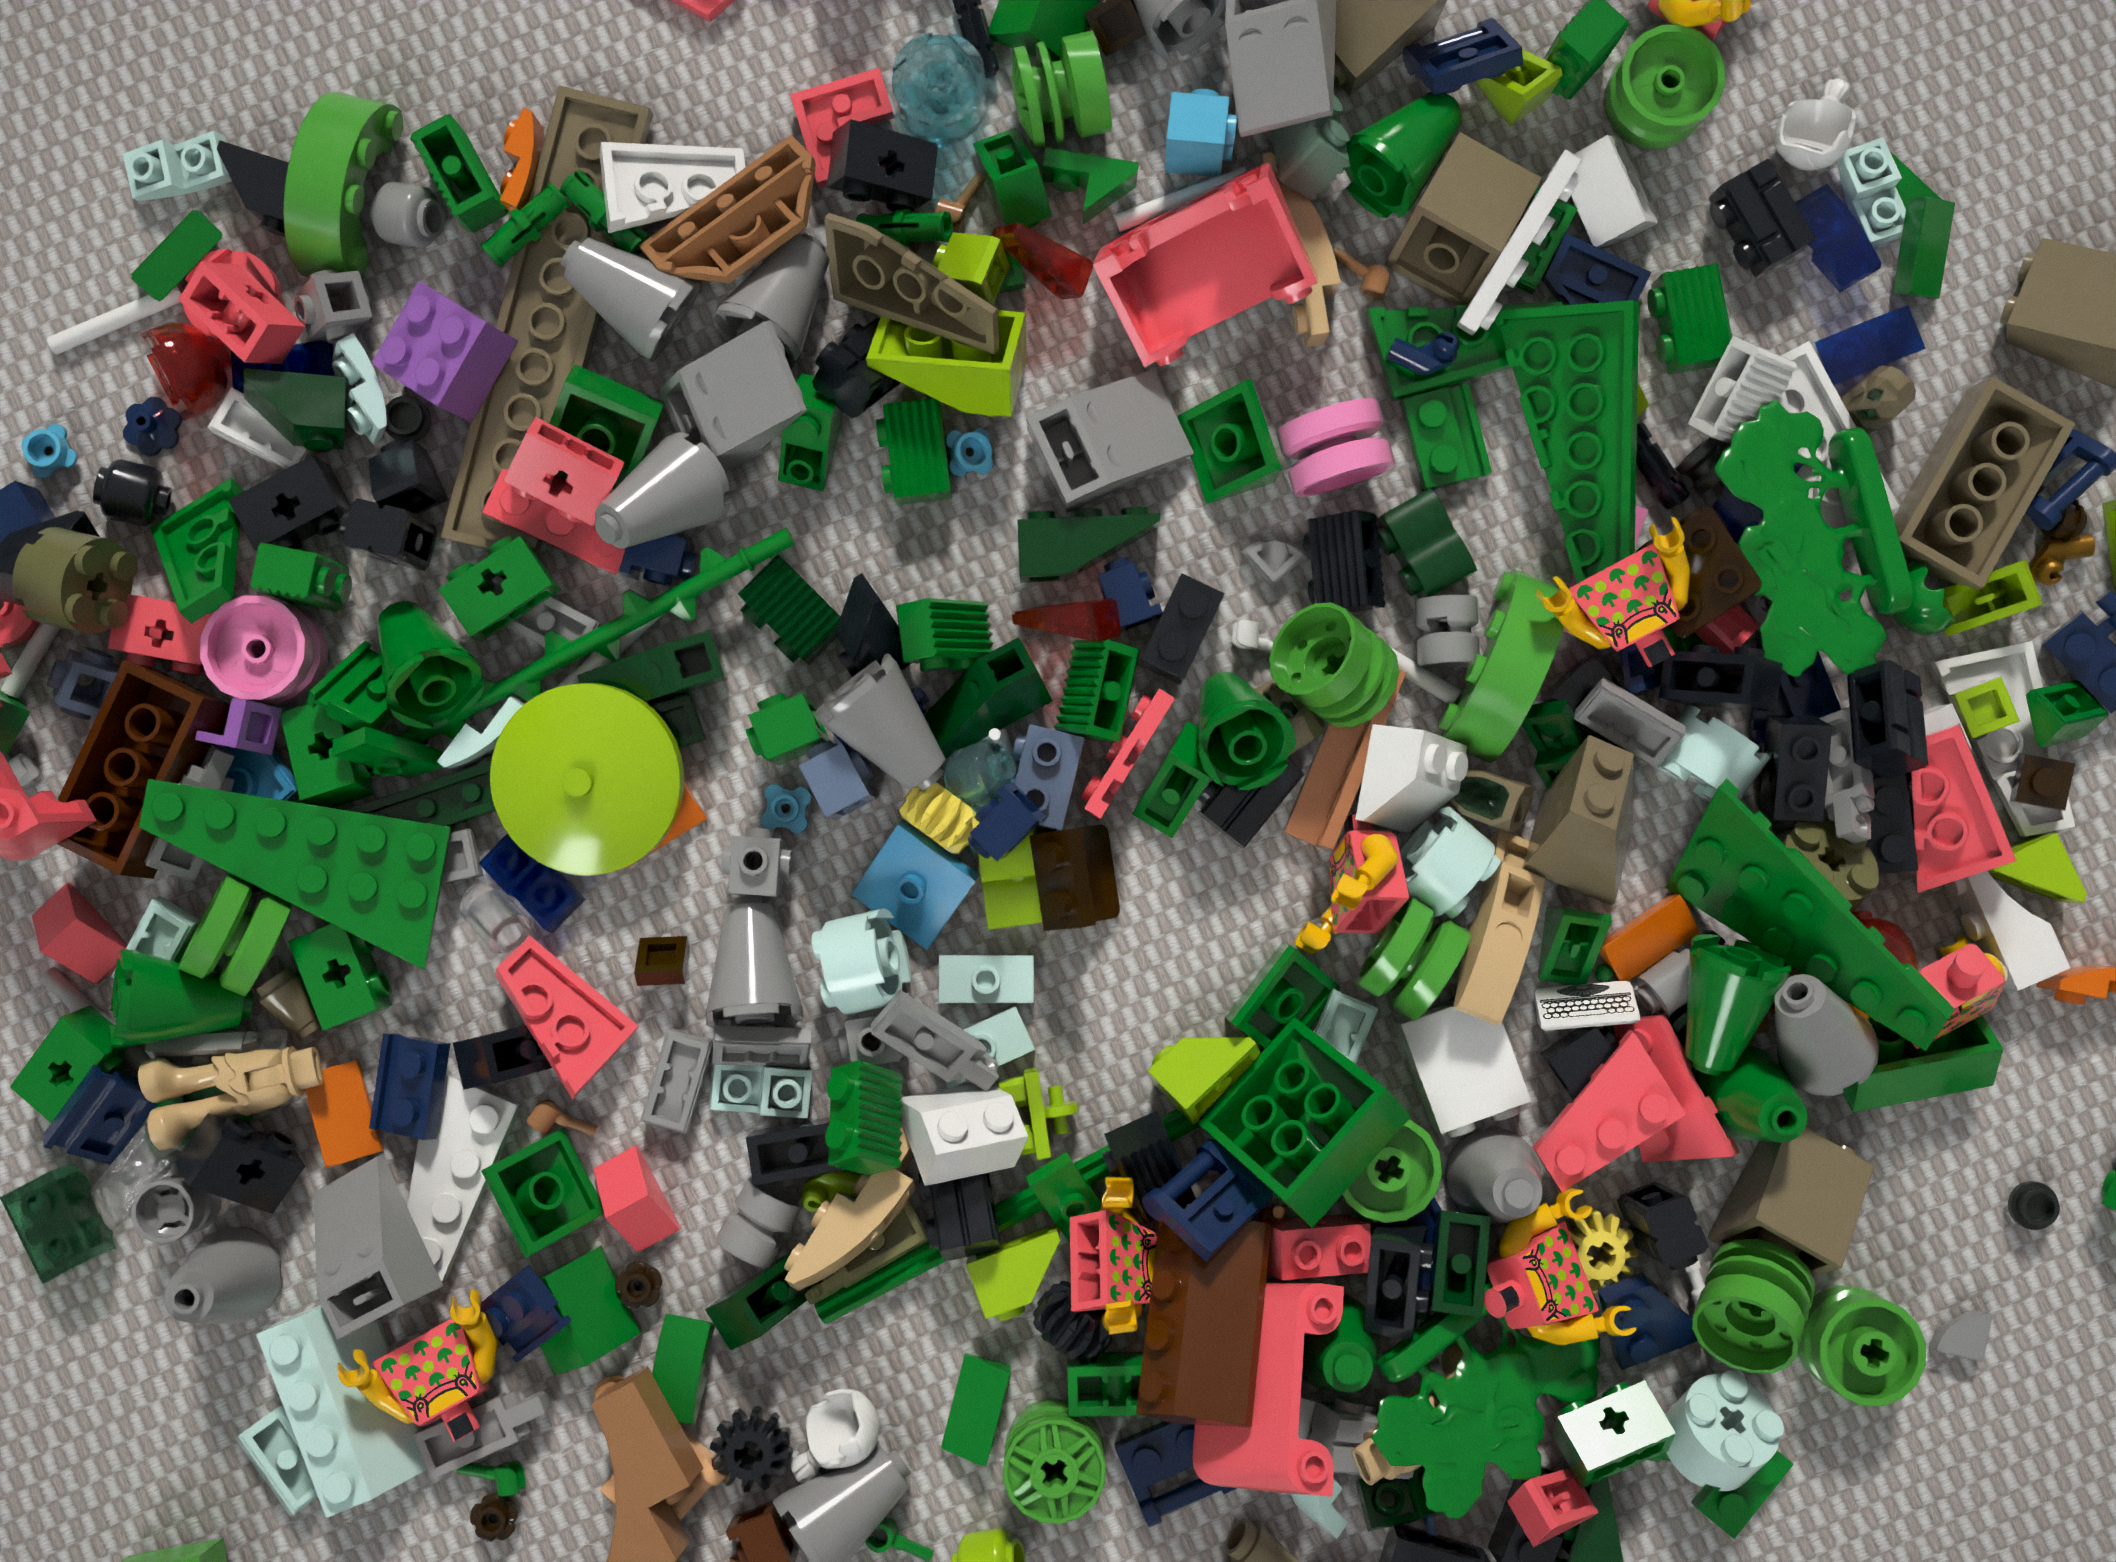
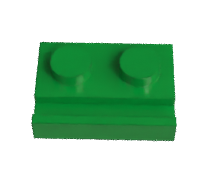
[1400,382,1492,492]
[307,641,393,730]

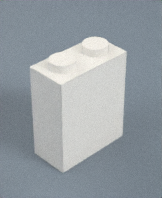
[1393,999,1531,1137]

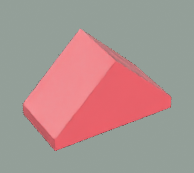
[32,883,128,984]
[593,1145,681,1253]
[1507,1468,1599,1548]

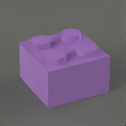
[371,281,519,422]

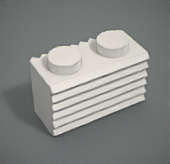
[1688,336,1797,444]

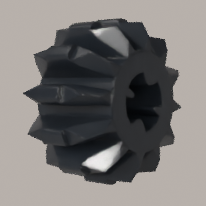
[1033,1281,1114,1364]
[710,1405,794,1493]

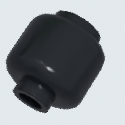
[93,459,172,526]

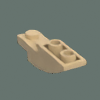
[1258,152,1341,347]
[1453,829,1545,1025]
[784,1125,916,1291]

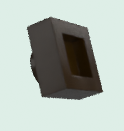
[1084,0,1146,57]
[2010,754,2075,811]
[634,936,690,986]

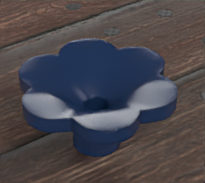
[123,397,182,456]

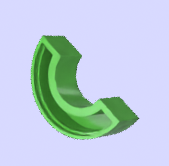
[284,92,403,277]
[1437,569,1564,763]

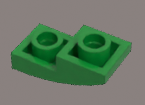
[652,1314,715,1426]

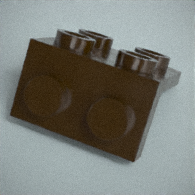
[1636,506,1762,638]
[1029,824,1120,931]

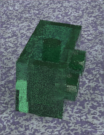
[0,1164,116,1284]

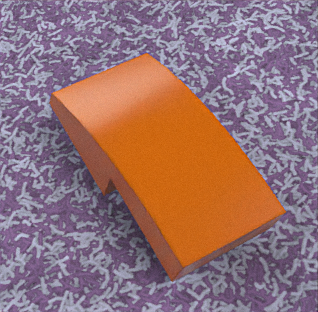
[499,107,545,212]
[2036,965,2116,1005]

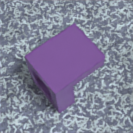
[195,698,282,755]

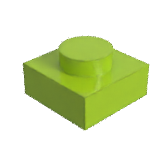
[1949,677,2020,739]

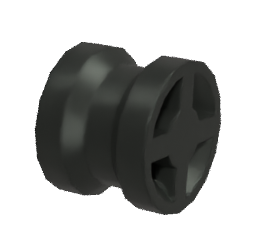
[1674,436,1721,496]

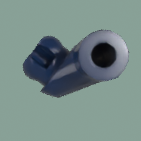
[1385,332,1460,375]

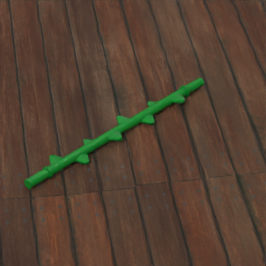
[395,528,795,745]

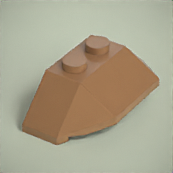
[638,135,816,283]

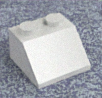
[1355,724,1468,833]
[900,1083,1028,1186]

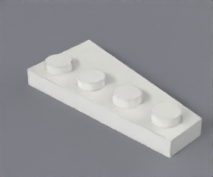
[1456,149,1582,335]
[1930,641,2075,837]

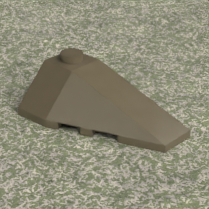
[824,213,999,355]

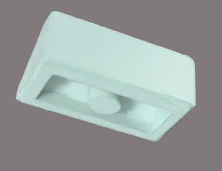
[235,1405,318,1516]

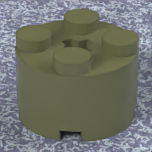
[12,527,138,634]
[1781,820,1879,913]

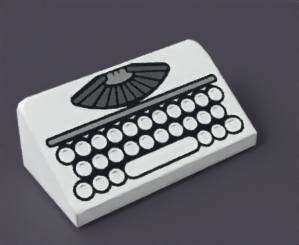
[1534,981,1640,1031]

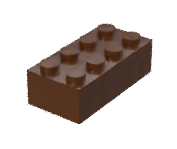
[57,660,230,879]

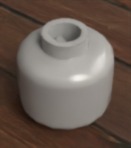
[369,182,445,248]

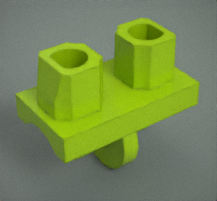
[999,1067,1079,1160]

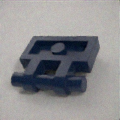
[2042,589,2116,713]

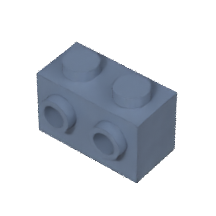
[1000,724,1085,831]
[798,740,877,820]

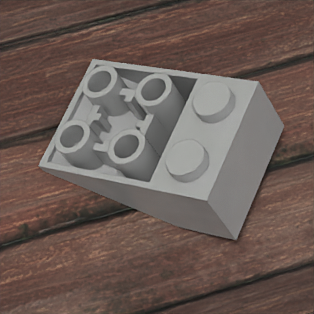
[1225,0,1336,137]
[659,320,807,470]
[1026,369,1194,513]
[314,1154,443,1340]

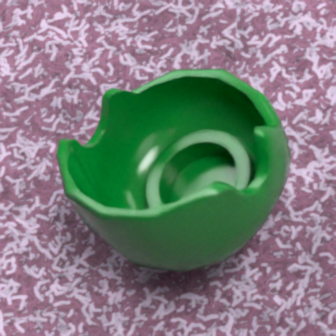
[1890,561,1955,636]

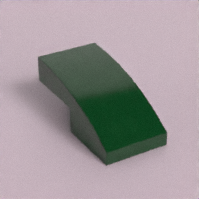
[1521,699,1585,788]

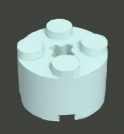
[1656,705,1770,803]
[1399,806,1501,918]
[811,908,911,1015]
[1666,1370,1784,1491]

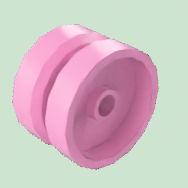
[1276,398,1396,497]
[200,595,329,705]

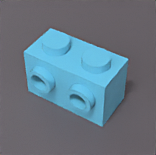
[1165,89,1237,177]

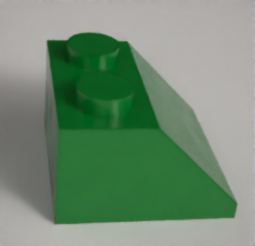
[549,364,665,493]

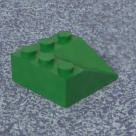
[1198,1017,1411,1228]

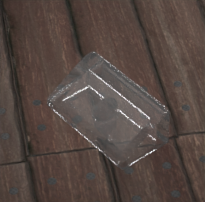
[91,1123,181,1230]

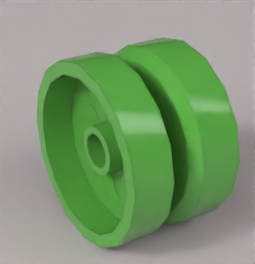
[1604,24,1725,150]
[178,872,292,996]
[1355,896,1471,1021]
[1341,1119,1442,1223]
[1798,1285,1926,1406]

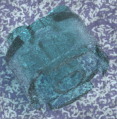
[892,33,988,148]

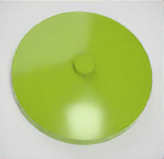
[490,683,685,876]

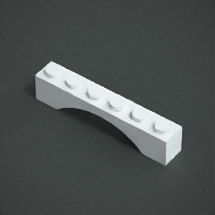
[1903,703,2070,991]

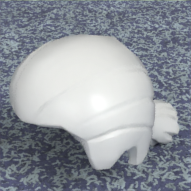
[1774,78,1856,171]
[791,1389,880,1484]

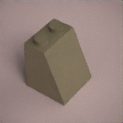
[1334,0,1447,96]
[1384,132,1542,305]
[2000,238,2116,388]
[1523,735,1634,906]
[1707,1124,1874,1278]

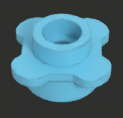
[21,424,78,479]
[945,428,993,477]
[761,784,811,834]

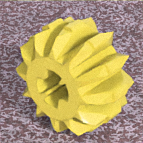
[899,782,979,854]
[1568,1209,1639,1294]

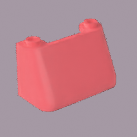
[1092,163,1318,367]
[0,652,97,861]
[1192,1283,1344,1497]

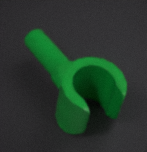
[456,1461,526,1497]
[865,1517,934,1562]

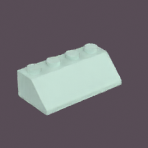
[256,1305,427,1518]

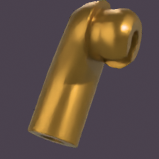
[2030,534,2096,585]

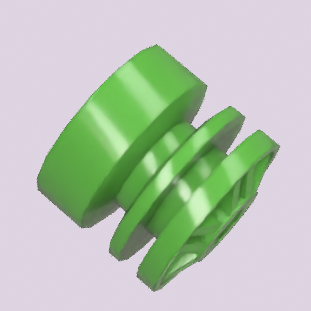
[1011,31,1112,149]
[1269,602,1399,728]
[1692,1239,1815,1373]
[1003,1398,1106,1524]

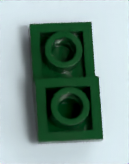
[1355,1465,1445,1532]

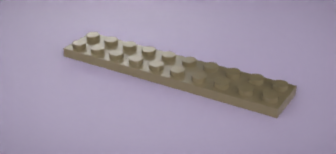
[441,86,653,555]

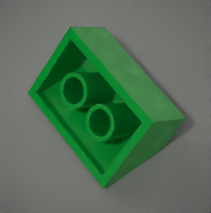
[1842,1000,2003,1113]

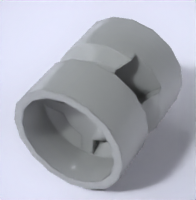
[1415,595,1480,668]
[131,1173,222,1244]
[715,1177,803,1268]

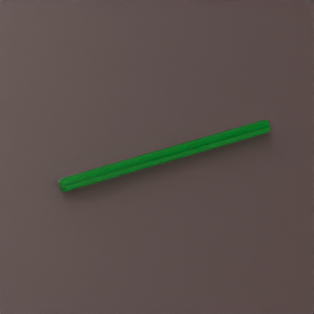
[814,1109,1210,1324]

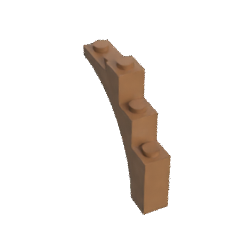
[591,1366,703,1562]

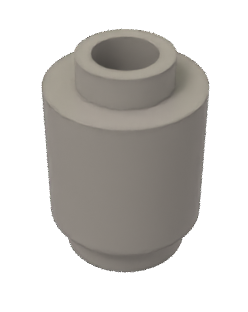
[1635,948,1690,1017]

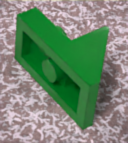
[1043,147,1139,224]

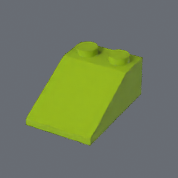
[866,310,1027,417]

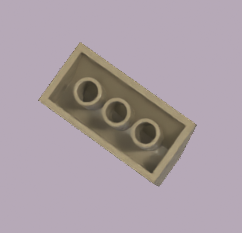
[1894,376,2076,590]

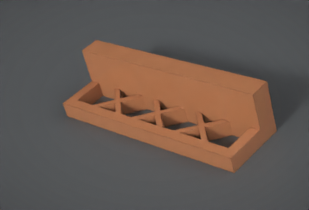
[1282,670,1406,851]

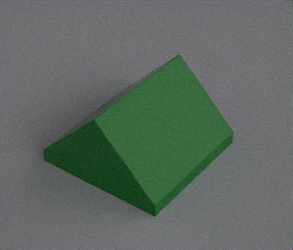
[989,0,1100,62]
[1177,379,1282,504]
[1225,942,1341,1048]
[481,1128,604,1258]
[538,1245,642,1376]

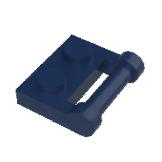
[1403,18,1523,95]
[2025,428,2116,531]
[1142,1139,1274,1262]
[1114,1421,1237,1528]

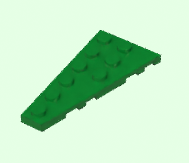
[1495,300,1639,584]
[1665,778,1955,1051]
[139,779,452,970]

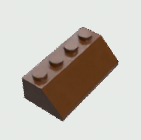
[1136,1220,1272,1427]

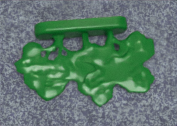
[1715,399,1913,677]
[1372,1271,1601,1519]

